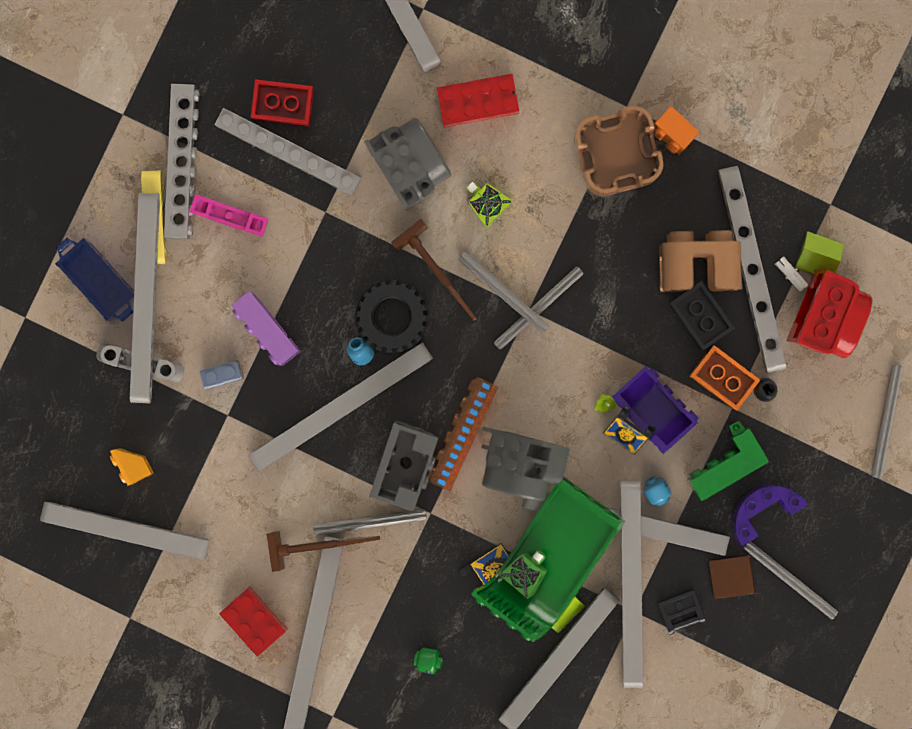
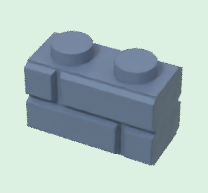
[200,360,244,389]

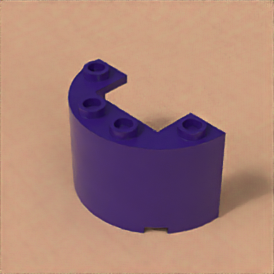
[612,366,699,454]
[731,484,808,546]

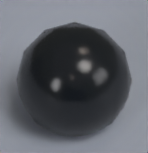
[753,378,778,402]

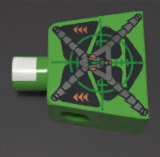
[500,550,547,599]

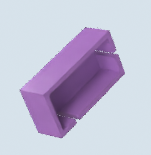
[231,291,301,366]

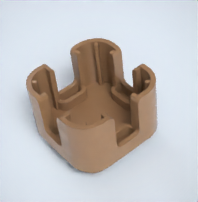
[574,106,663,197]
[659,231,742,292]

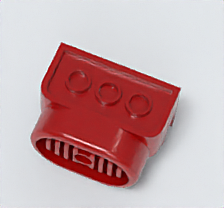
[786,270,873,359]

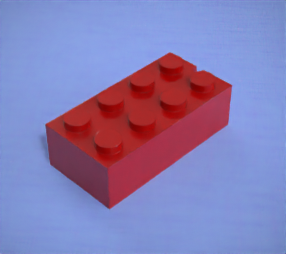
[437,73,520,128]

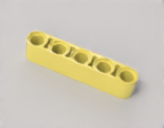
[141,170,167,264]

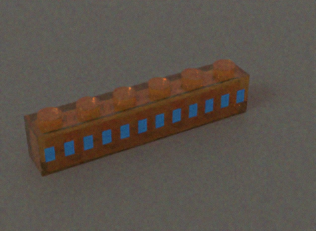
[428,377,498,491]

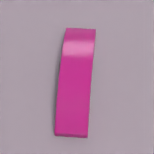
[189,194,268,237]

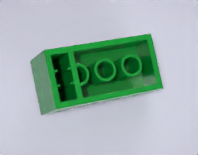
[687,421,769,501]

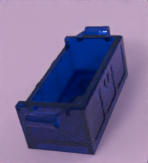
[55,237,134,322]

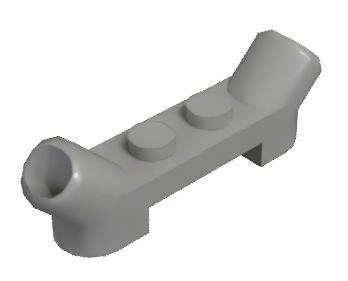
[96,343,184,383]

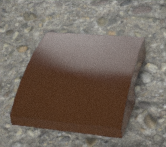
[709,555,755,599]

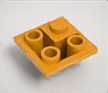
[110,448,154,486]

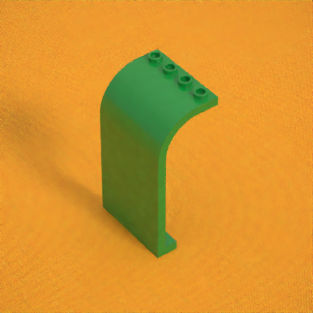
[471,476,625,641]

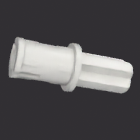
[775,256,808,292]

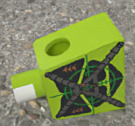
[466,181,512,228]

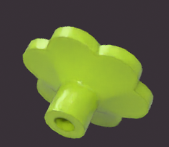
[594,394,616,413]

